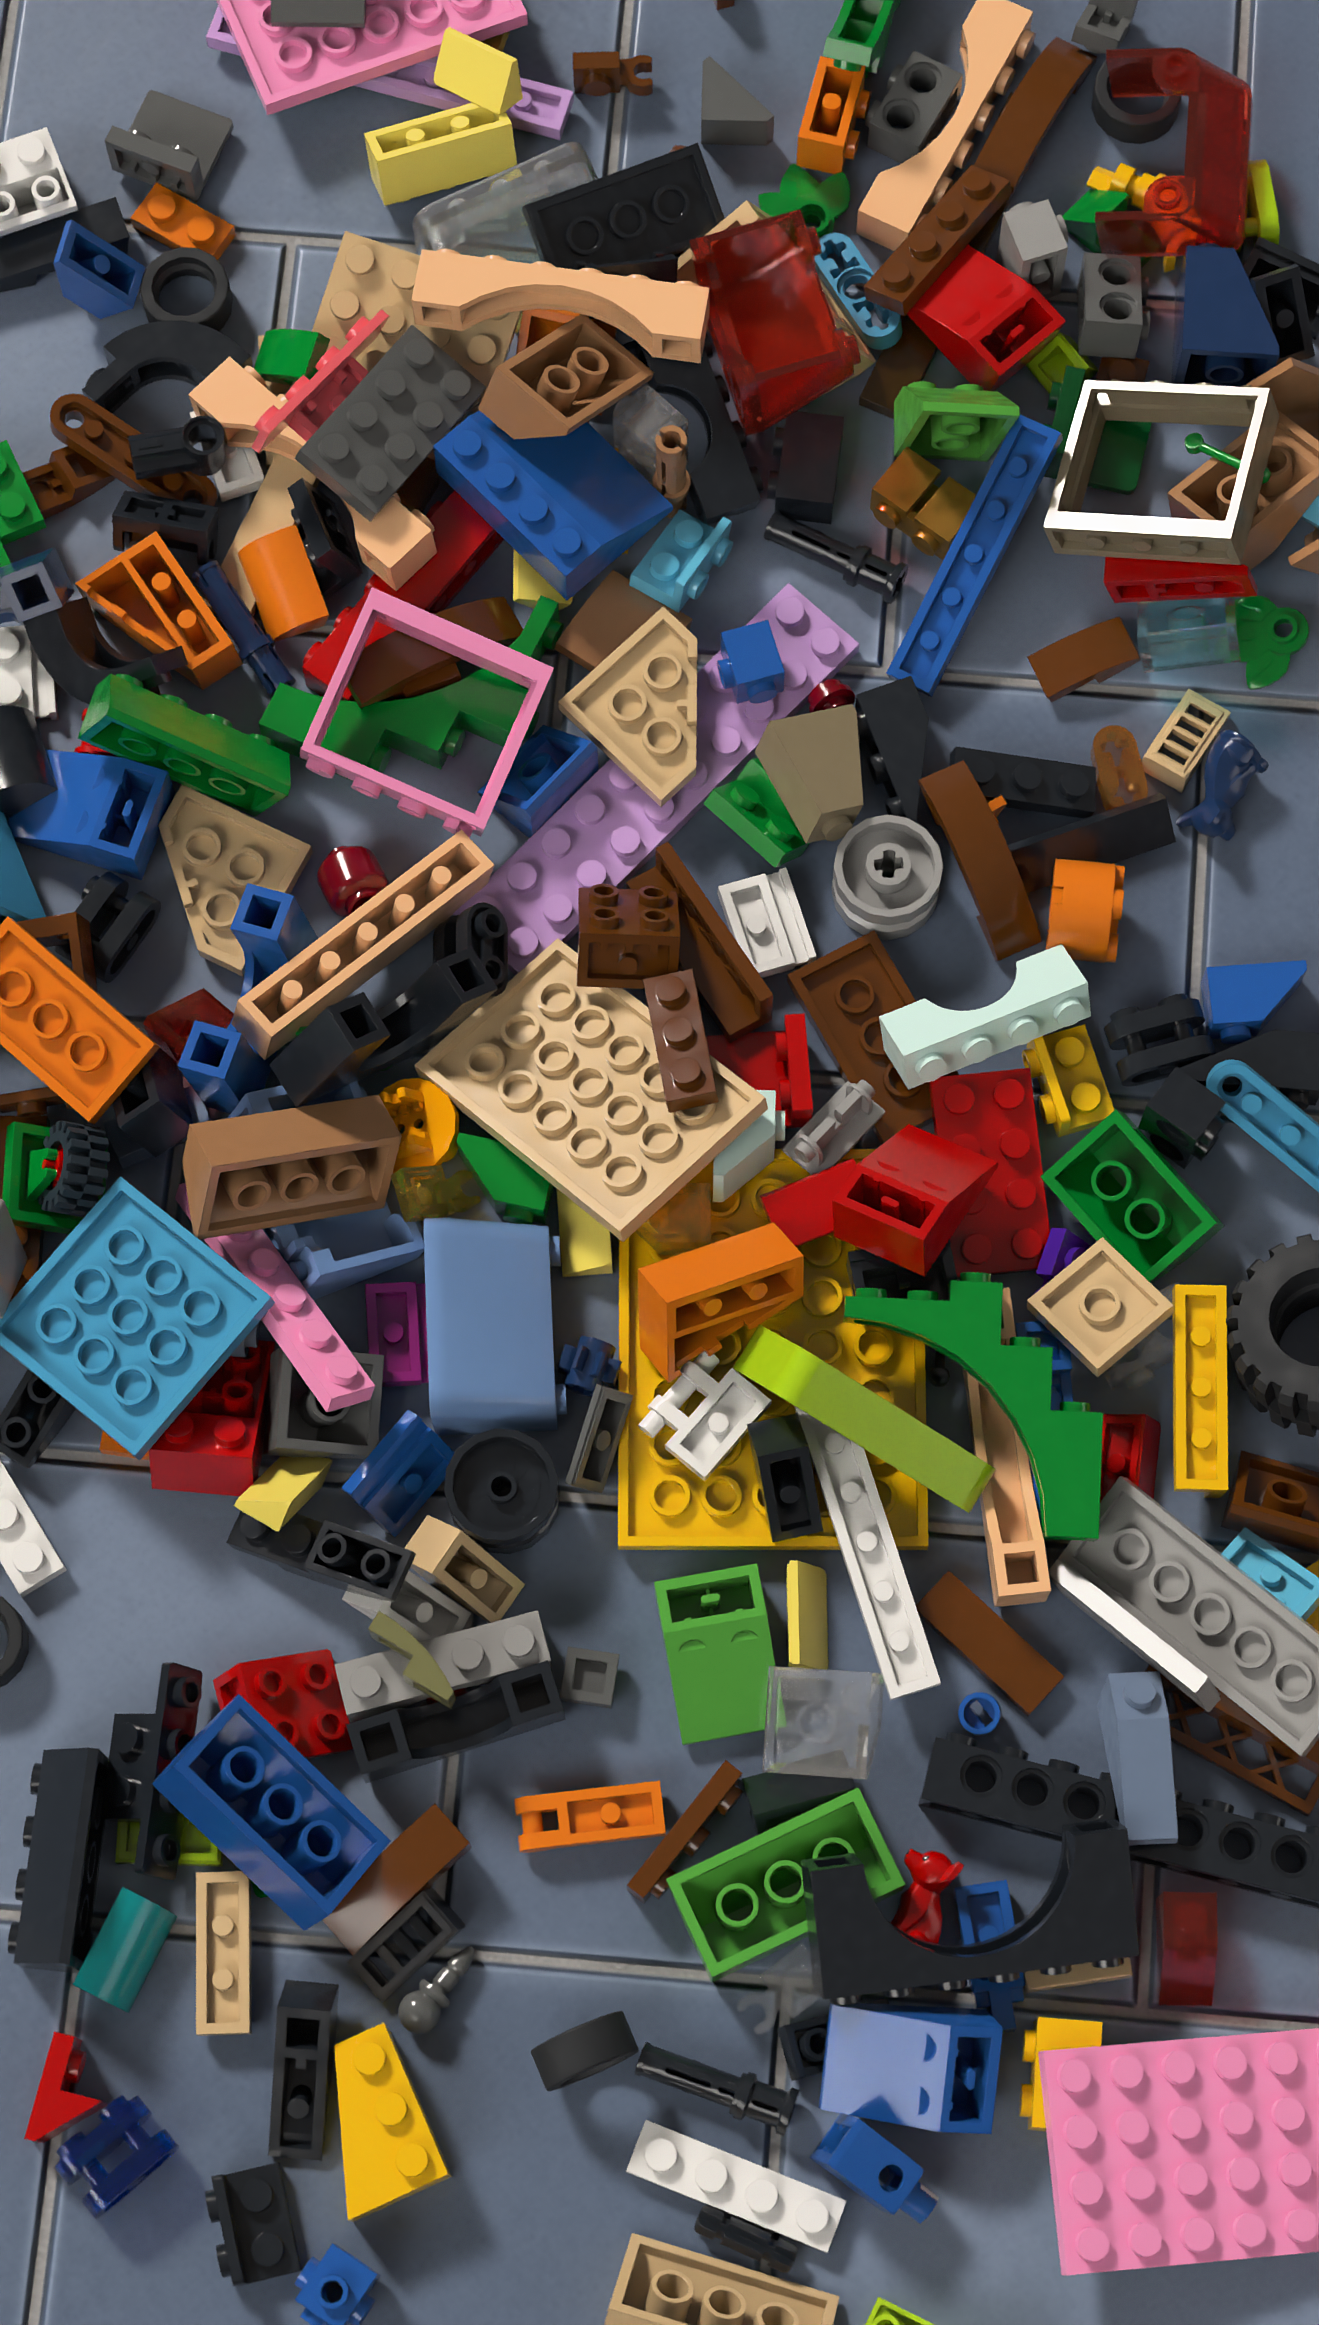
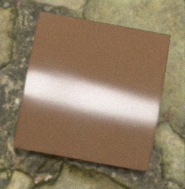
[555,570,693,672]

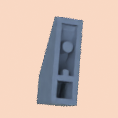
[1097,1671,1178,1846]

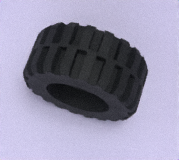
[1226,1234,1319,1437]

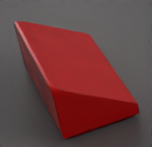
[759,1158,856,1247]
[1100,1414,1161,1502]

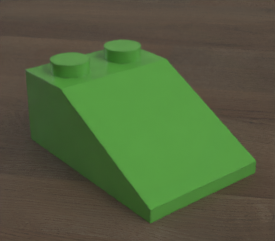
[894,381,1020,462]

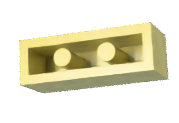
[364,103,518,206]

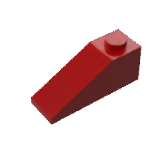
[1103,557,1258,603]

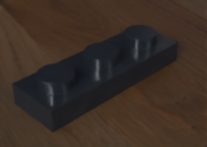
[950,746,1096,819]

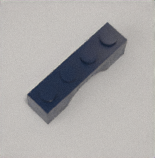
[0,547,75,624]

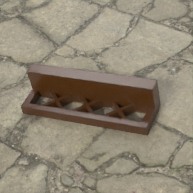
[626,842,773,1044]
[1144,1664,1319,1817]

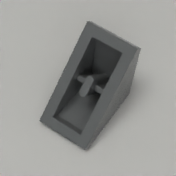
[701,56,774,146]

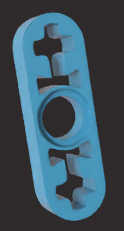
[812,233,903,350]

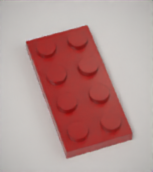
[928,1068,1050,1279]

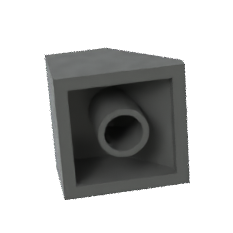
[263,1347,384,1459]

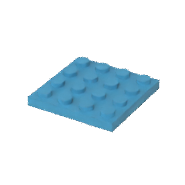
[0,1176,275,1461]

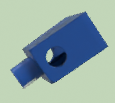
[809,2113,939,2224]

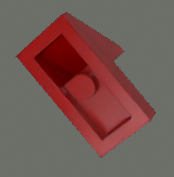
[24,2031,108,2144]

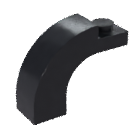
[82,320,253,413]
[23,596,188,704]

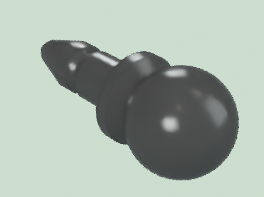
[398,1946,475,2034]

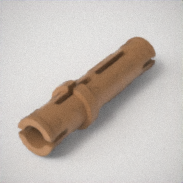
[652,425,690,518]

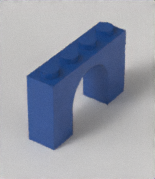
[177,883,318,1114]

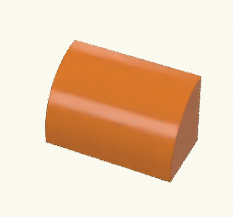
[238,524,329,642]

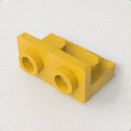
[1022,1024,1114,1138]

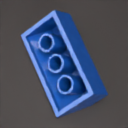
[152,1694,391,1931]

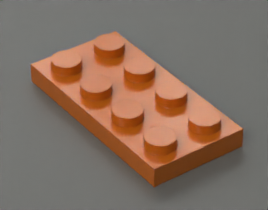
[0,916,160,1124]

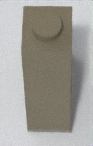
[755,704,864,844]

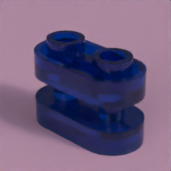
[54,2095,179,2219]

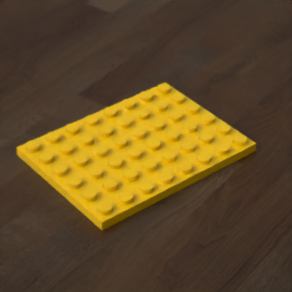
[618,1149,929,1550]

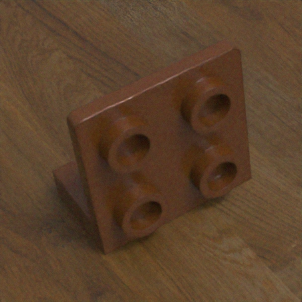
[577,884,680,989]

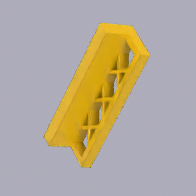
[1172,1284,1228,1498]

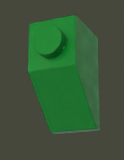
[457,1132,554,1225]

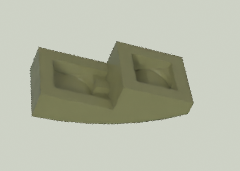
[368,1611,456,1709]

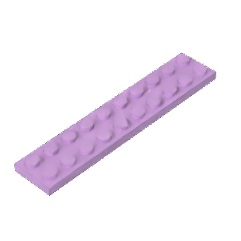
[453,583,859,975]

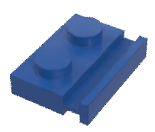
[341,1410,455,1538]

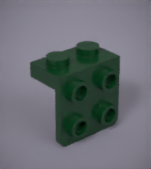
[1043,366,1152,495]

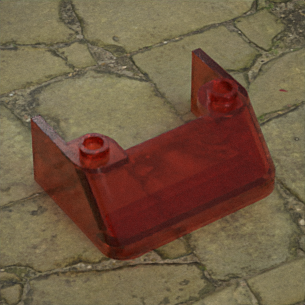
[1095,48,1253,257]

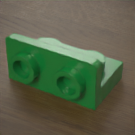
[704,758,810,868]

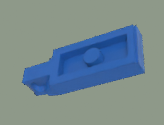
[953,1880,1025,2033]

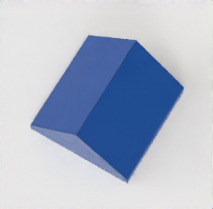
[478,725,599,838]

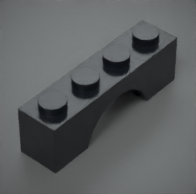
[635,333,764,525]
[346,1660,566,1783]

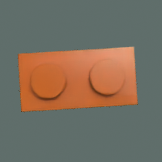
[130,182,236,260]

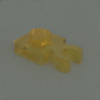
[391,1165,481,1222]

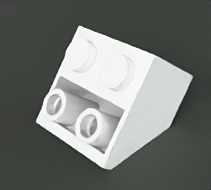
[0,127,78,237]

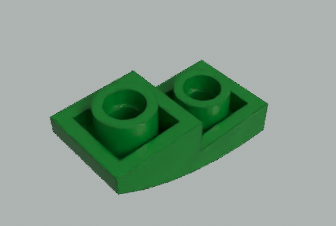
[254,329,330,386]

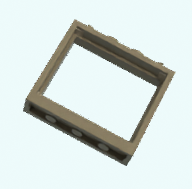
[1043,379,1279,565]

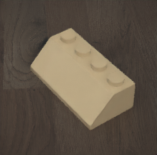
[604,2233,840,2325]

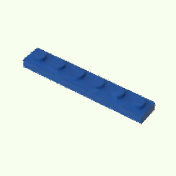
[886,415,1063,697]

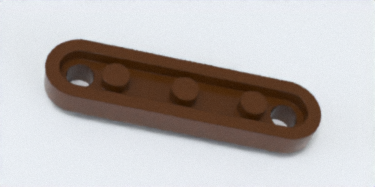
[50,393,217,507]

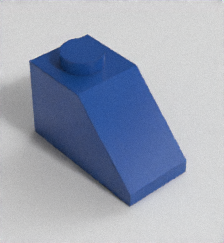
[53,220,146,319]
[1201,960,1307,1044]

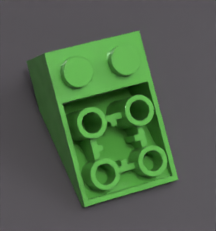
[654,1563,785,1745]

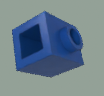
[717,620,785,704]

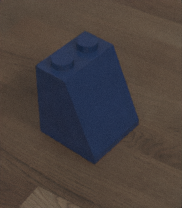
[1171,243,1279,387]

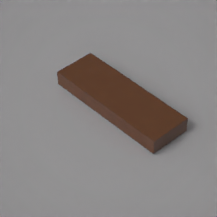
[916,1570,1064,1716]

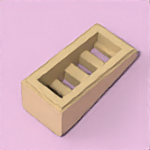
[1140,689,1231,793]

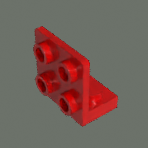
[706,1013,813,1129]
[213,1649,353,1759]

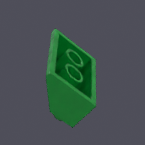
[1041,1109,1225,1284]

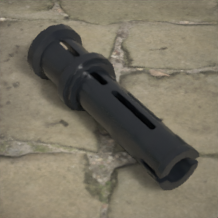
[764,511,909,604]
[635,2042,800,2136]

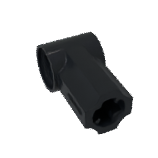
[128,416,225,480]

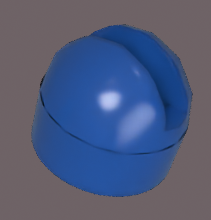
[958,1692,1002,1734]

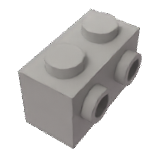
[996,199,1068,298]

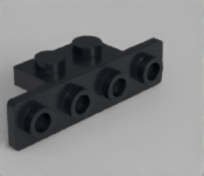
[100,1662,203,1880]

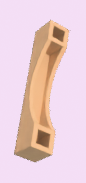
[856,0,1036,251]
[411,249,710,363]
[188,356,437,591]
[963,1287,1051,1607]

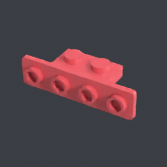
[251,309,389,454]

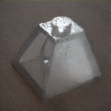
[762,1666,884,1779]

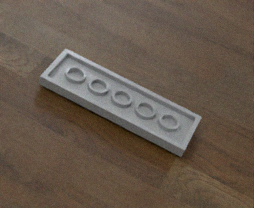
[1059,1476,1319,1756]

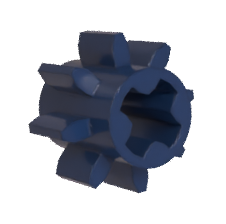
[557,1336,622,1397]

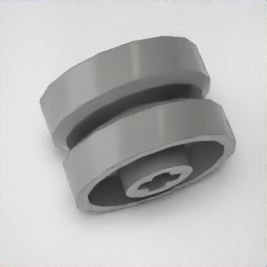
[831,814,943,941]

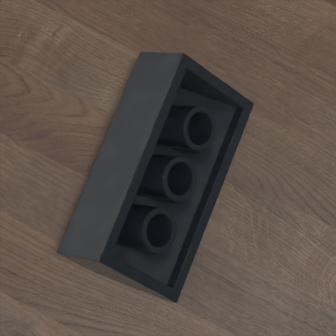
[8,1748,109,1973]

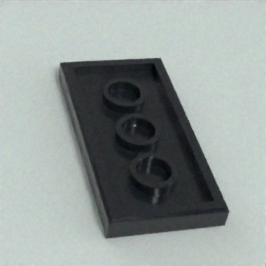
[521,143,725,269]

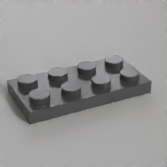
[294,325,487,522]

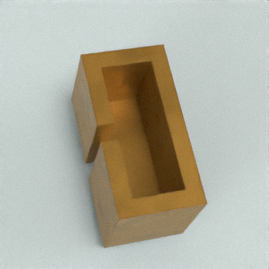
[870,447,976,560]

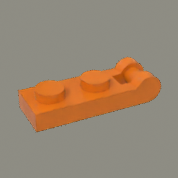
[514,1780,666,1853]

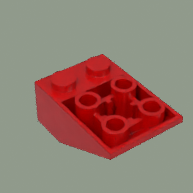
[907,244,1066,391]
[832,1124,998,1276]
[149,1340,275,1497]

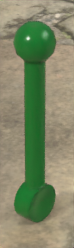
[1184,433,1271,484]

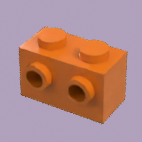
[796,56,871,174]

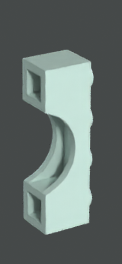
[879,944,1091,1090]

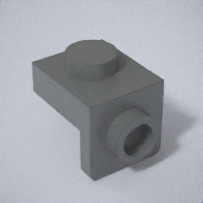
[1071,0,1138,56]

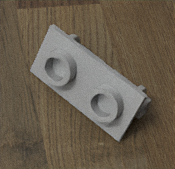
[782,1080,886,1175]

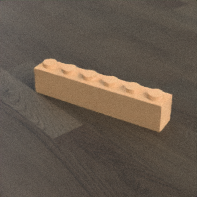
[231,829,494,1060]

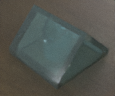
[1137,597,1241,673]

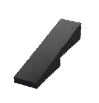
[0,197,129,292]

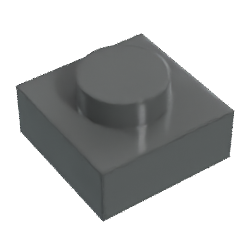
[560,1646,620,1709]

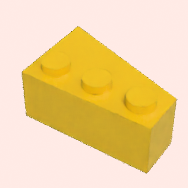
[334,2022,452,2222]

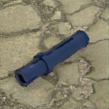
[192,560,296,698]

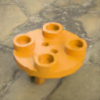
[379,1078,459,1177]

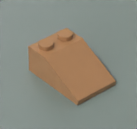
[1167,410,1319,570]

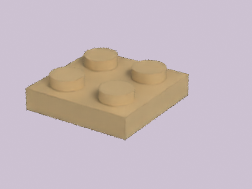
[1027,1237,1173,1378]

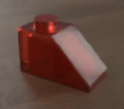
[1156,1892,1218,2007]

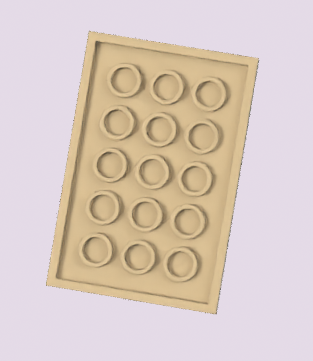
[414,938,768,1242]

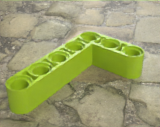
[733,1324,996,1513]

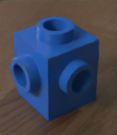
[294,2243,381,2325]

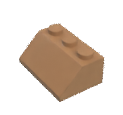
[478,314,654,439]

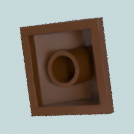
[1221,1450,1319,1555]

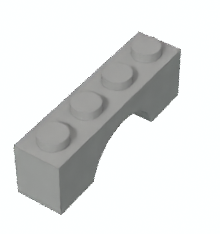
[334,1610,553,1723]

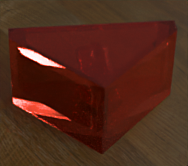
[143,988,234,1066]

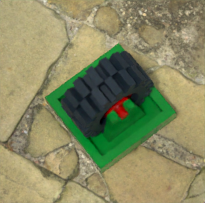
[2,1121,110,1235]

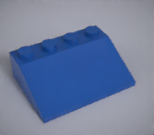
[433,410,673,601]

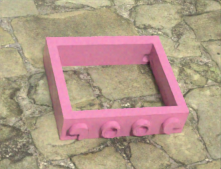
[300,587,554,838]

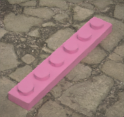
[175,1183,375,1413]

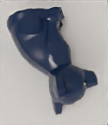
[1176,730,1269,841]

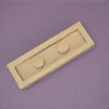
[196,1871,252,2036]

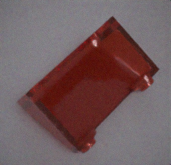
[689,209,861,436]

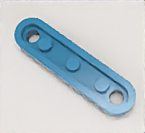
[1206,1060,1319,1192]

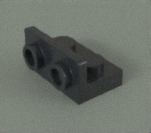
[287,478,363,598]
[205,2162,302,2287]

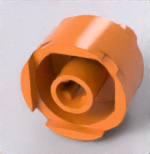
[1046,859,1125,963]

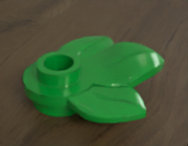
[758,163,850,247]
[1213,595,1309,690]

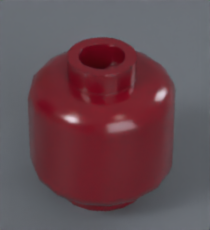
[317,846,389,918]

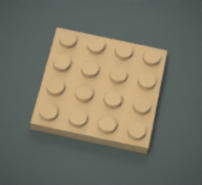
[312,231,522,465]

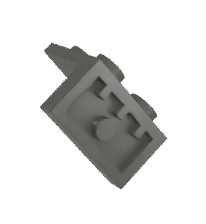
[105,90,234,201]

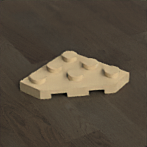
[558,606,697,807]
[158,784,313,977]

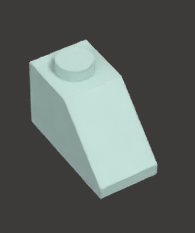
[713,1090,785,1202]

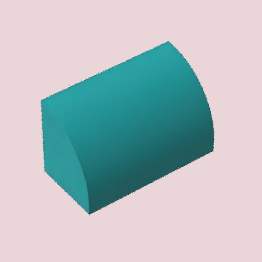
[72,1887,177,2013]

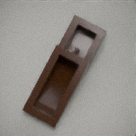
[322,1803,472,1956]

